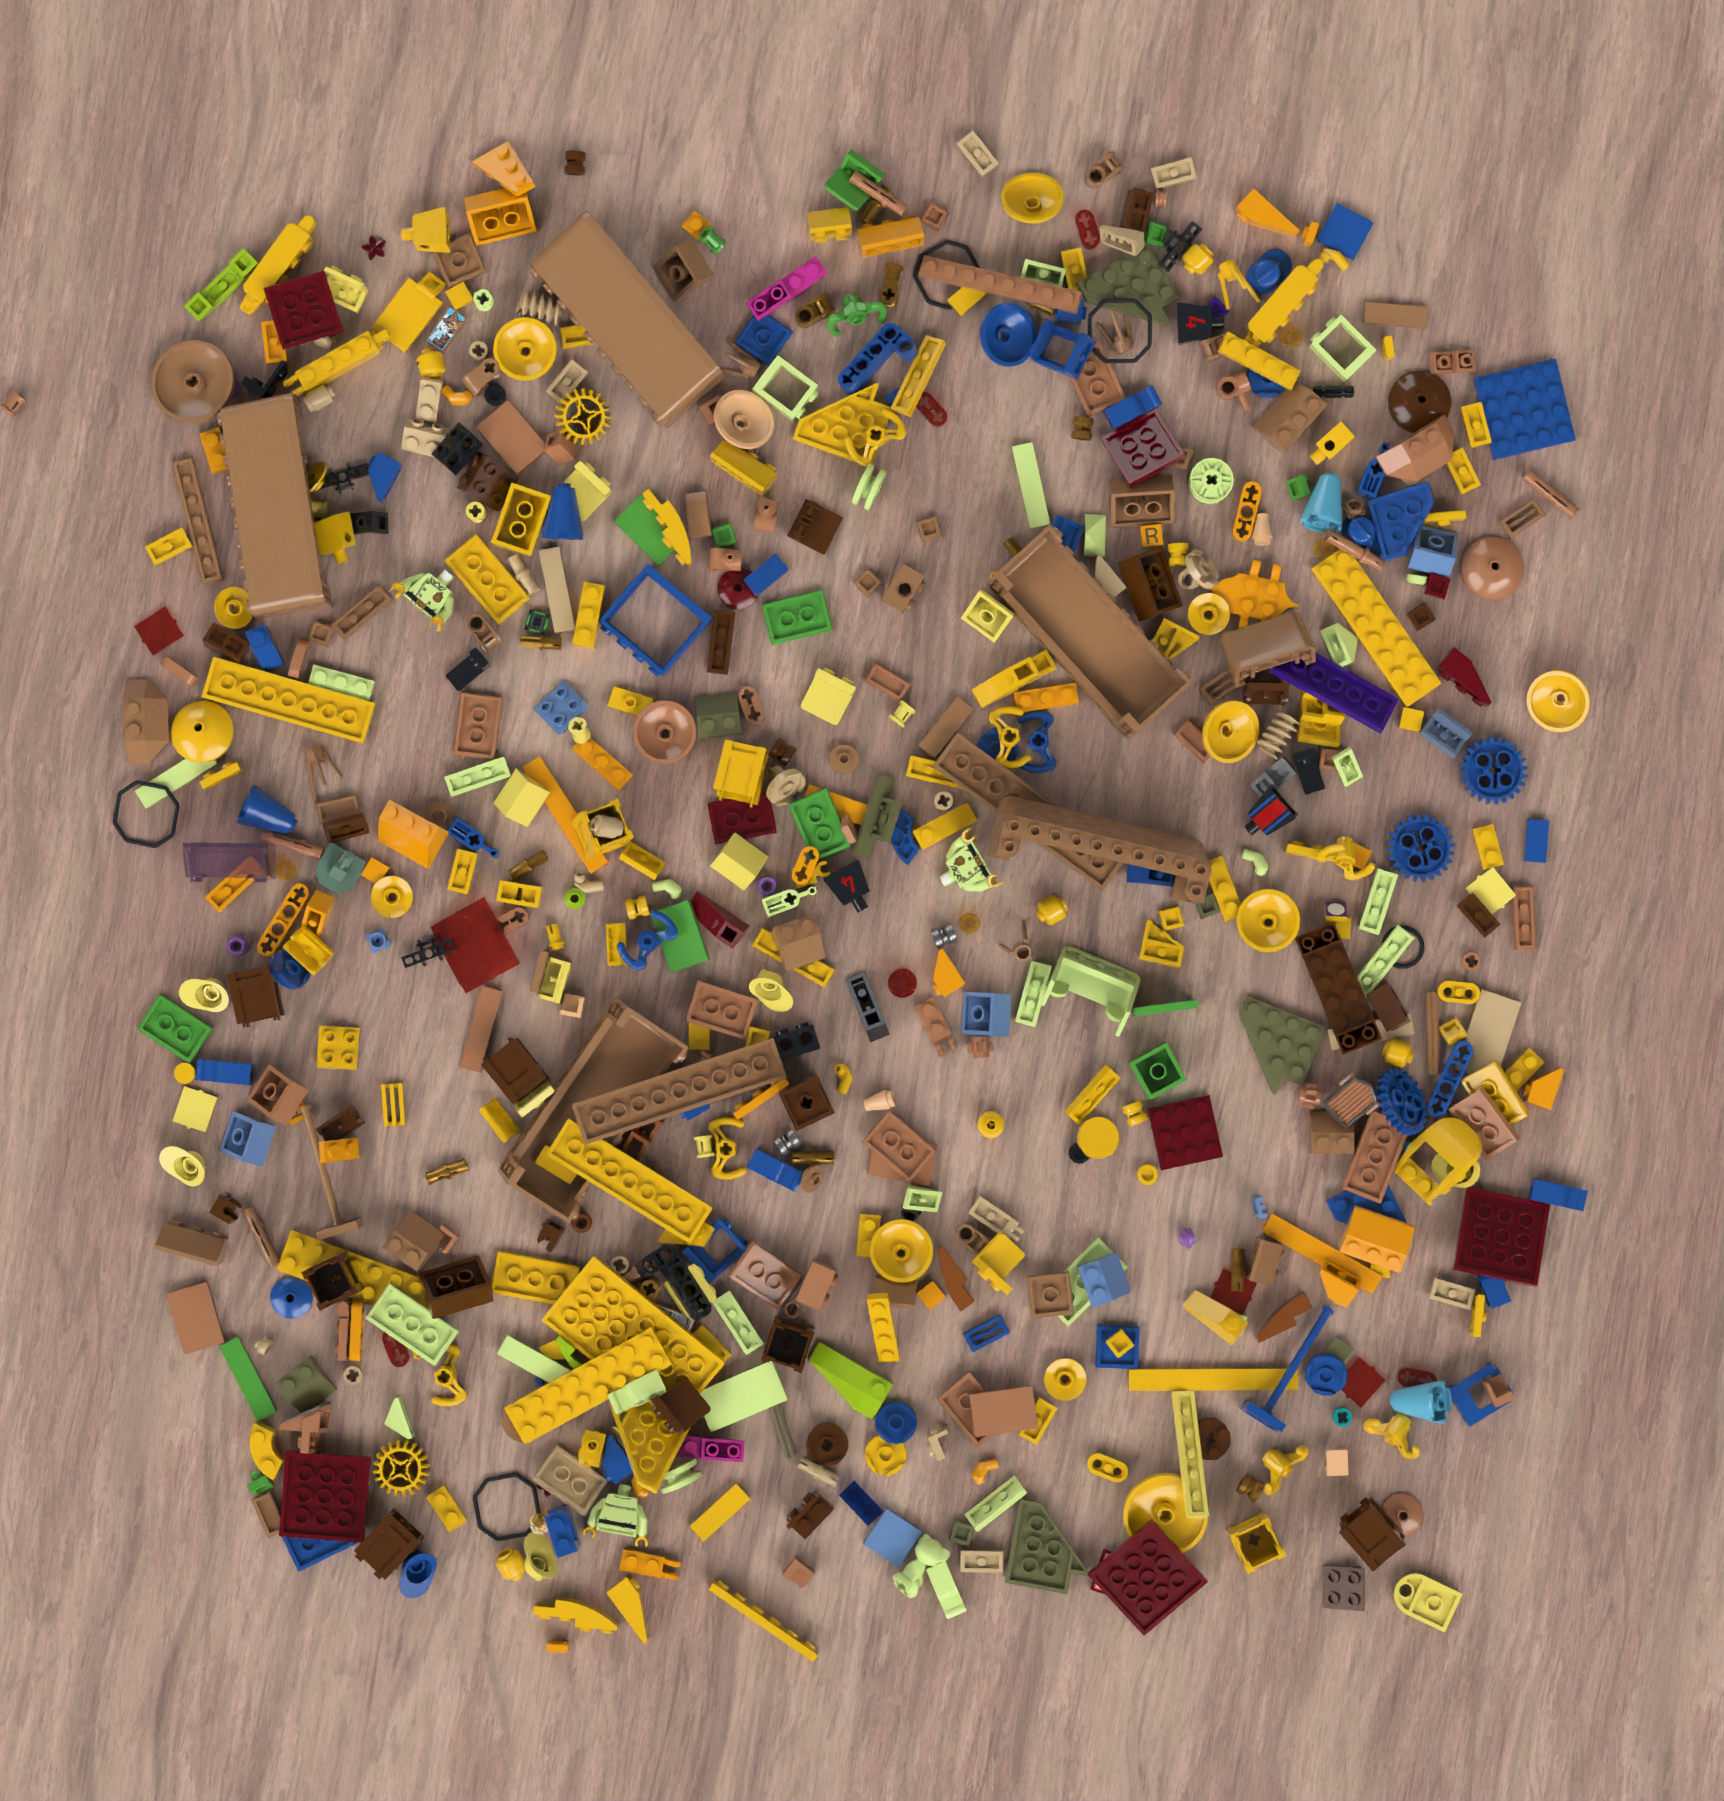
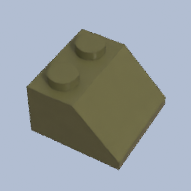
[695,693,742,740]
[274,1356,337,1413]

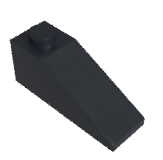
[845,972,890,1042]

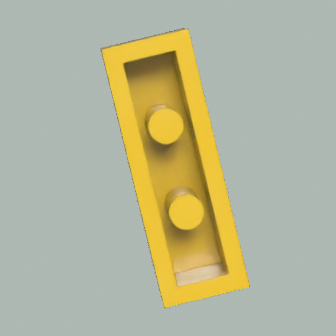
[572,582,606,650]

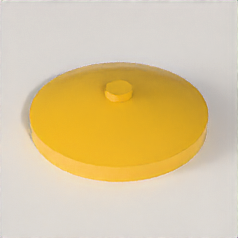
[1123,1473,1208,1553]

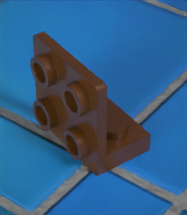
[786,1491,834,1539]

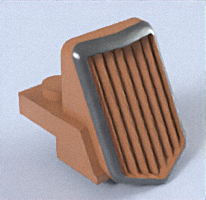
[1322,1072,1380,1128]
[279,1401,332,1454]

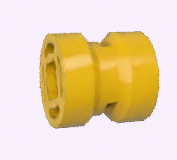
[1168,543,1189,566]
[625,895,650,920]
[1121,1100,1148,1127]

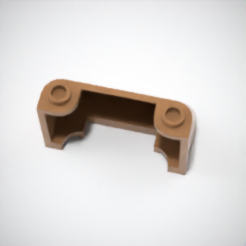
[1219,610,1316,688]

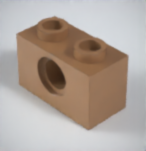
[881,563,926,614]

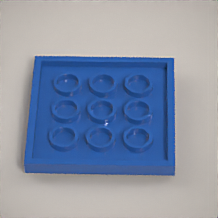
[1473,359,1576,461]

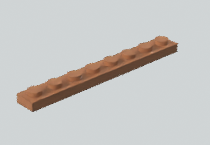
[918,255,1083,314]

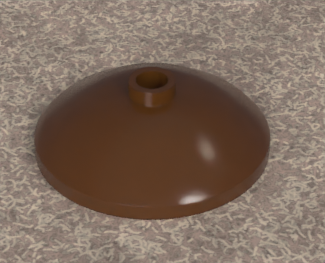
[1388,370,1451,433]

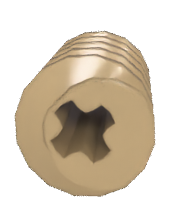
[516,289,562,326]
[1257,712,1300,760]

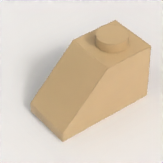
[1093,555,1127,598]

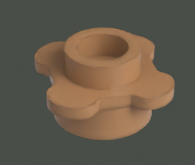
[1342,498,1366,519]

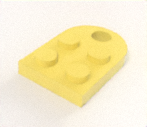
[1393,1573,1463,1632]

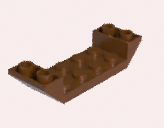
[1295,921,1382,1055]

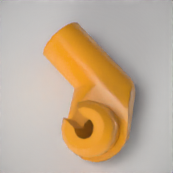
[441,385,472,406]
[972,1458,999,1485]
[631,1476,649,1498]

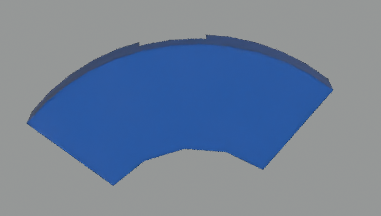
[891,809,920,865]

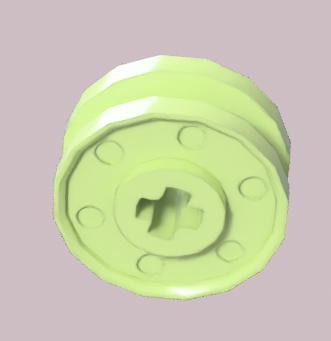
[1188,458,1234,504]
[851,463,887,511]
[661,1458,703,1494]

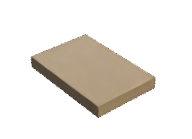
[532,1445,608,1516]

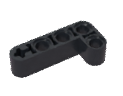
[637,1244,712,1321]

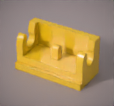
[282,925,335,976]

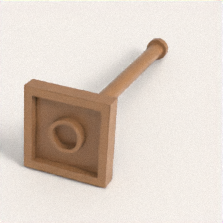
[299,1104,363,1241]

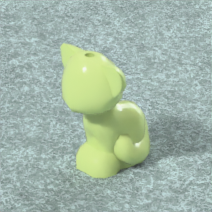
[892,1534,950,1598]

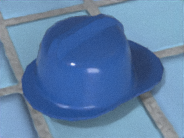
[1246,249,1292,294]
[1341,515,1382,557]
[399,1549,437,1598]

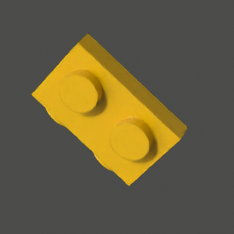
[971,1232,1025,1295]

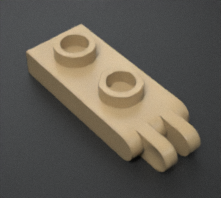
[968,1195,1024,1242]

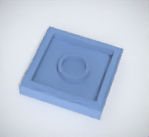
[863,1508,922,1567]

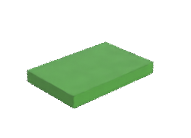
[614,492,688,566]
[761,589,833,646]
[788,787,852,860]
[651,900,710,973]
[137,994,213,1063]
[1132,1000,1198,1016]

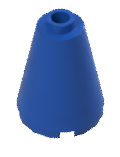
[542,483,584,540]
[236,785,298,834]

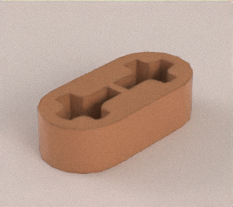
[288,638,310,679]
[160,655,198,687]
[738,686,764,726]
[491,907,529,936]

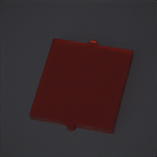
[134,607,184,656]
[1210,1268,1257,1315]
[1342,1357,1385,1408]

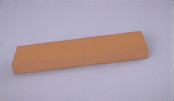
[460,986,503,1073]

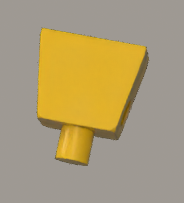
[401,207,451,253]
[1309,421,1355,465]
[315,511,355,565]

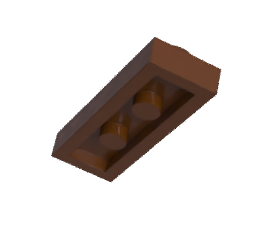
[707,609,736,675]

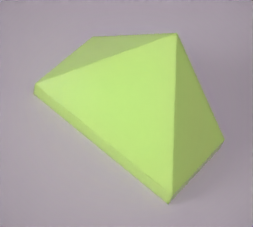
[1084,514,1106,557]
[1320,623,1358,667]
[1332,747,1363,787]
[902,1183,942,1212]
[384,1396,415,1439]

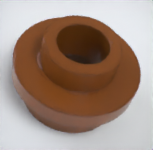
[571,1212,592,1233]

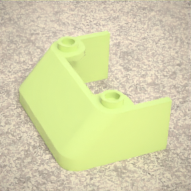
[1040,946,1141,1037]

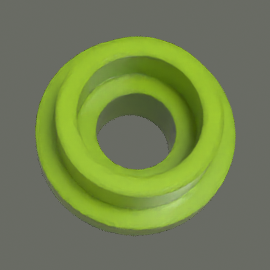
[564,888,586,909]

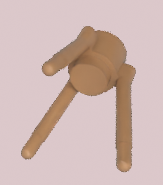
[1097,310,1134,355]
[719,338,761,380]
[305,746,342,801]
[998,920,1032,961]

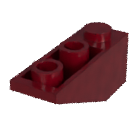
[1436,647,1492,707]
[691,891,750,949]

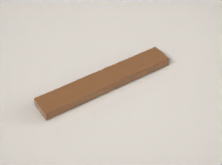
[172,457,224,585]

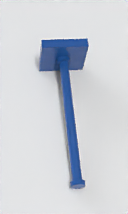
[1240,1305,1334,1432]

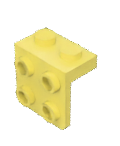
[324,266,369,314]
[563,461,612,521]
[801,667,856,725]
[663,1263,717,1319]

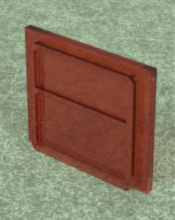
[430,897,520,993]

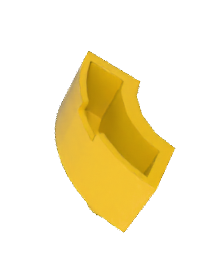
[250,1421,285,1480]

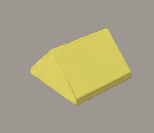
[961,589,1015,643]
[494,768,551,827]
[710,832,769,890]

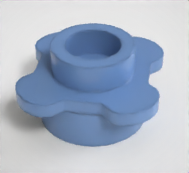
[366,929,390,953]

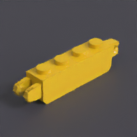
[239,215,317,316]
[1244,258,1324,347]
[282,329,391,397]

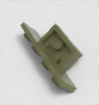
[853,774,902,859]

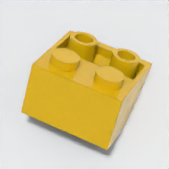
[807,207,852,244]

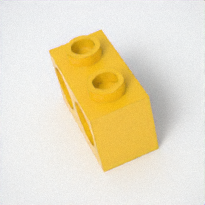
[496,880,543,909]

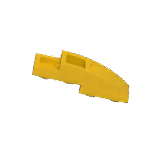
[642,489,692,567]
[971,650,1057,709]
[533,1596,619,1634]

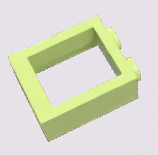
[1309,315,1376,383]
[752,355,819,422]

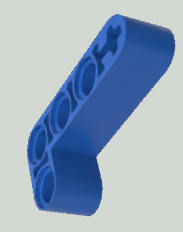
[838,323,918,395]

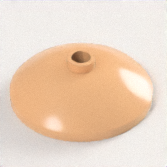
[714,390,774,449]

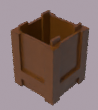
[226,965,285,1028]
[481,1037,549,1104]
[778,1074,835,1131]
[301,1251,365,1311]
[761,1315,815,1373]
[1339,1497,1406,1572]
[354,1508,425,1580]

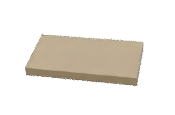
[1454,989,1521,1074]

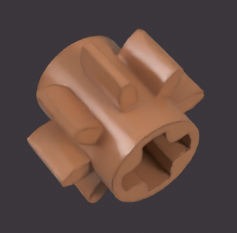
[967,1036,993,1058]
[1298,1082,1322,1109]

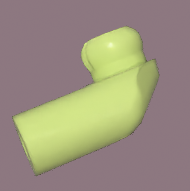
[1242,849,1268,876]
[652,879,682,900]

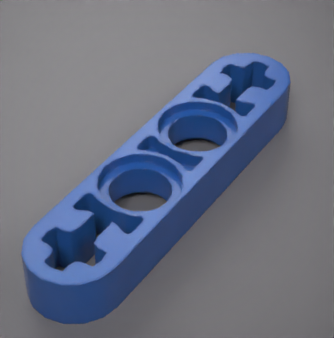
[1427,1040,1473,1117]

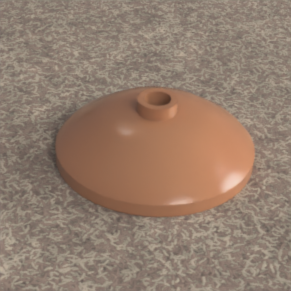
[1461,537,1524,600]
[633,701,697,764]

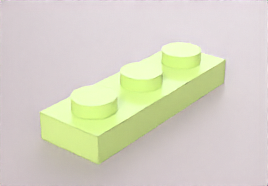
[308,664,375,702]
[444,756,511,797]
[1358,869,1398,935]
[1015,961,1052,1027]
[712,1290,764,1355]
[964,1476,1027,1532]

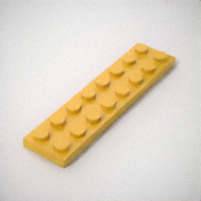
[1311,549,1442,708]
[202,657,376,744]
[546,1118,713,1244]
[276,1230,428,1309]
[504,1326,673,1445]

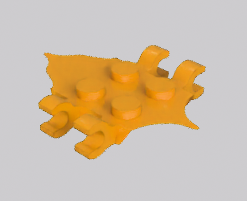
[1211,559,1299,629]

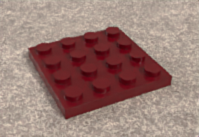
[1453,1187,1550,1287]
[279,1450,371,1543]
[1088,1519,1208,1636]

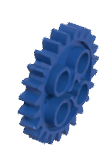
[1459,736,1528,805]
[1386,814,1455,882]
[1376,1068,1428,1136]

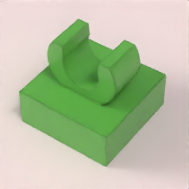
[1286,474,1314,502]
[247,1470,275,1496]

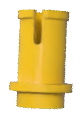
[545,923,565,951]

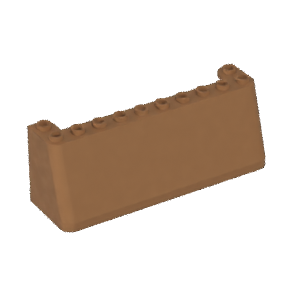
[529,210,724,429]
[217,393,333,619]
[987,525,1192,739]
[987,796,1211,903]
[498,997,689,1223]

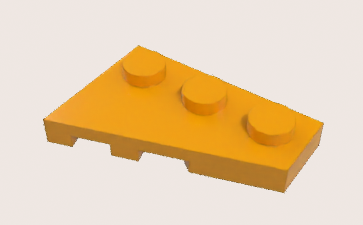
[472,141,536,197]

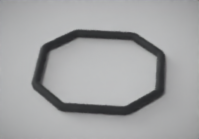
[913,240,980,310]
[1088,298,1152,363]
[113,780,180,848]
[473,1473,541,1541]

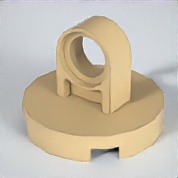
[1178,550,1220,589]
[766,765,805,806]

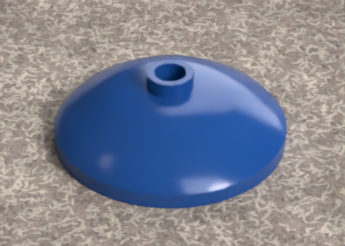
[980,303,1036,367]

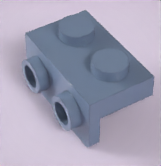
[1419,709,1472,759]

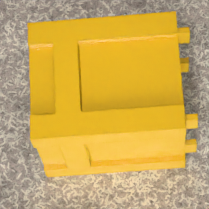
[713,739,769,808]
[571,798,634,861]
[1225,1511,1286,1574]

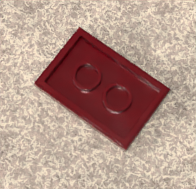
[707,792,777,845]

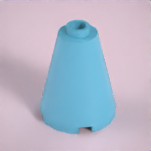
[1300,472,1342,533]
[1390,1381,1452,1424]

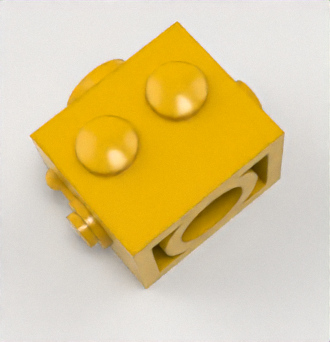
[578,1430,606,1468]

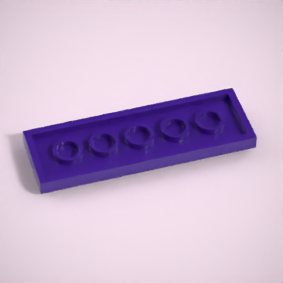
[1270,653,1399,734]

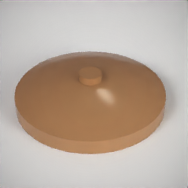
[151,340,235,424]

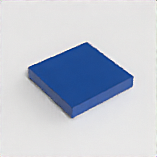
[1317,203,1374,260]
[735,315,793,367]
[1095,1325,1139,1369]

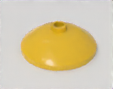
[1001,173,1064,223]
[493,317,557,381]
[1527,670,1590,732]
[1202,700,1259,763]
[171,701,234,763]
[1236,889,1300,952]
[870,1219,933,1283]

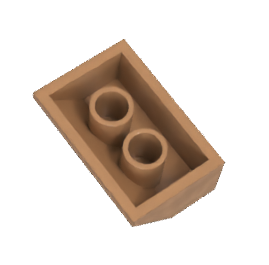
[1252,381,1328,455]
[1109,475,1175,528]
[154,1219,229,1266]

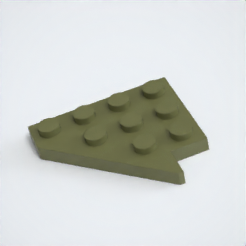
[1075,244,1179,326]
[1239,996,1326,1095]
[1005,1498,1089,1594]

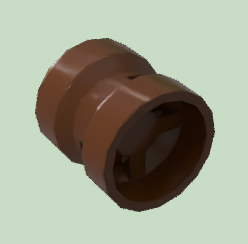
[564,150,586,176]
[768,738,797,766]

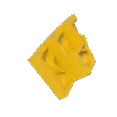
[1298,690,1346,748]

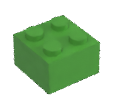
[1128,1042,1187,1100]

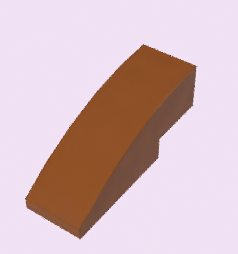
[621,1118,666,1161]
[938,1245,974,1312]
[1255,1292,1312,1343]

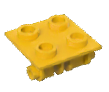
[316,1025,360,1070]

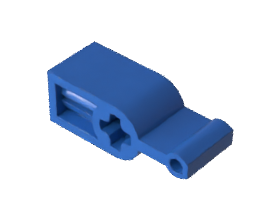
[1104,385,1162,430]
[1355,442,1389,499]
[447,817,500,858]
[195,1059,254,1085]
[747,1148,803,1192]
[1528,1178,1588,1211]
[1476,1275,1511,1309]

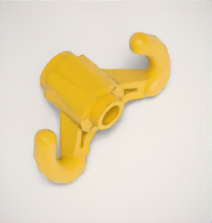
[844,408,907,467]
[989,706,1032,769]
[1315,836,1376,880]
[708,1117,747,1180]
[431,1344,467,1406]
[1363,1413,1420,1459]
[1262,1445,1309,1496]

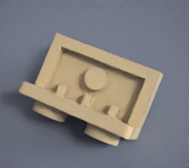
[401,418,449,457]
[927,1424,949,1461]

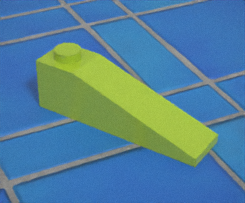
[809,1341,893,1419]

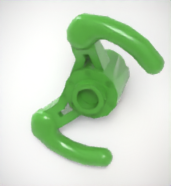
[827,293,888,337]

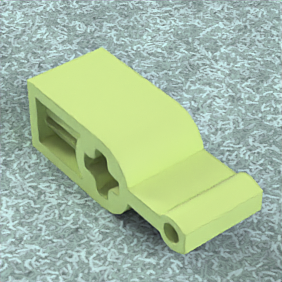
[761,887,817,918]
[607,1370,667,1415]
[926,1561,967,1619]

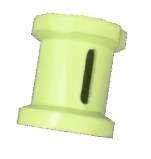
[473,289,494,311]

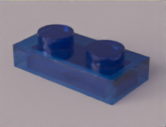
[839,1480,883,1526]

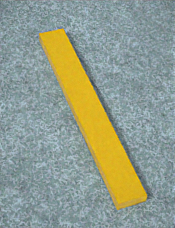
[1128,1368,1298,1391]

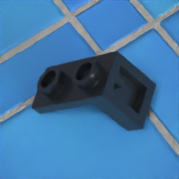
[241,360,288,399]
[350,511,389,535]
[446,647,491,691]
[1292,747,1325,795]

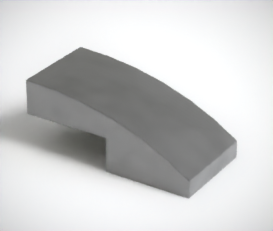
[1250,756,1297,797]

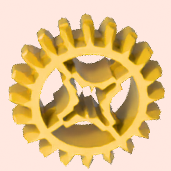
[554,387,611,445]
[373,1439,430,1497]

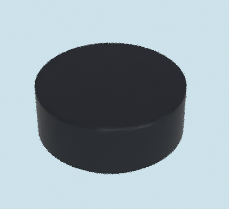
[484,384,506,406]
[1068,1143,1089,1164]

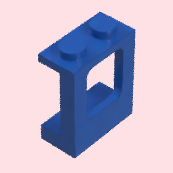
[1028,319,1096,380]
[682,1217,748,1283]
[1446,1362,1513,1427]
[544,1505,581,1558]

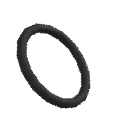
[1381,926,1424,969]

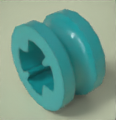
[1332,1407,1352,1427]

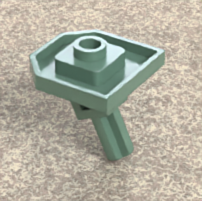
[314,842,367,894]

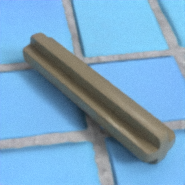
[770,1403,796,1459]

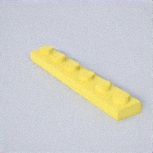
[1171,1391,1209,1518]

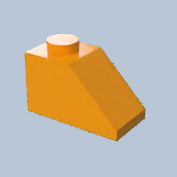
[301,890,335,939]
[932,948,966,997]
[1522,1068,1564,1110]
[1320,1259,1362,1308]

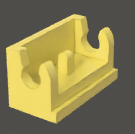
[538,957,572,1004]

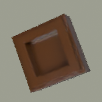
[1406,602,1436,631]

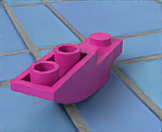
[746,256,828,321]
[675,1434,745,1462]

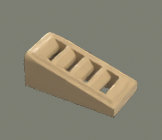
[1099,225,1144,256]

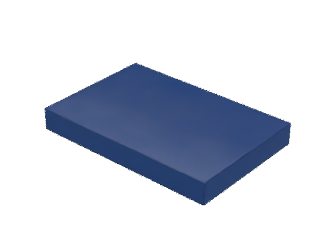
[282,1537,357,1572]

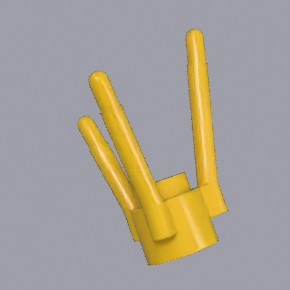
[1217,260,1261,310]

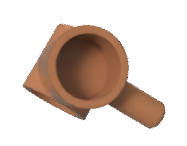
[1216,371,1251,411]
[754,498,779,533]
[709,548,742,571]

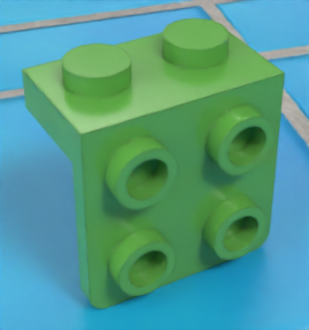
[824,149,885,211]

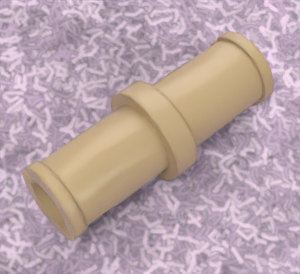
[507,554,540,596]
[797,1456,840,1488]

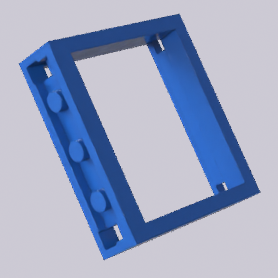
[599,563,713,677]

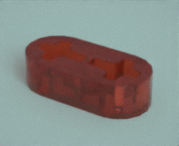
[1075,209,1100,250]
[916,392,947,428]
[382,1332,410,1367]
[1396,1367,1437,1387]

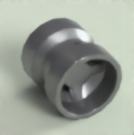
[931,923,958,949]
[773,1127,802,1156]

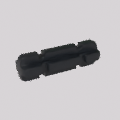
[1312,386,1354,398]

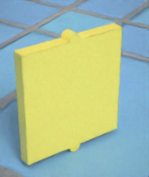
[1466,867,1516,914]
[173,1086,218,1132]

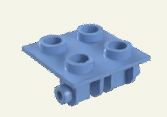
[534,680,589,735]

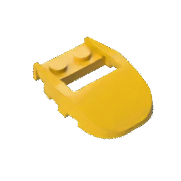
[1393,1118,1482,1206]

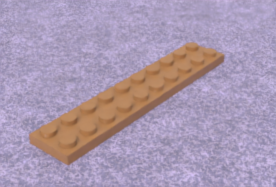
[932,732,1123,891]
[571,1038,787,1145]

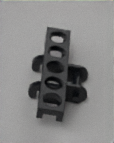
[1159,221,1202,272]
[319,463,369,494]
[401,935,457,968]

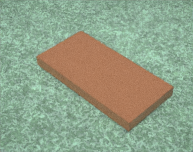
[1341,1110,1407,1204]

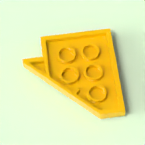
[793,383,892,464]
[610,1401,690,1494]

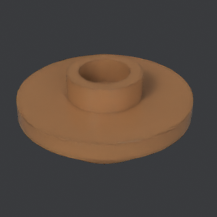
[829,744,859,774]
[424,802,454,830]
[801,1164,824,1193]

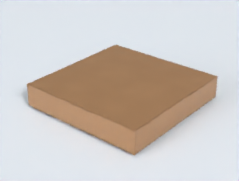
[432,233,487,289]
[1027,1271,1074,1318]

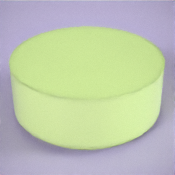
[1406,574,1428,585]

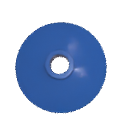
[270,1276,313,1319]

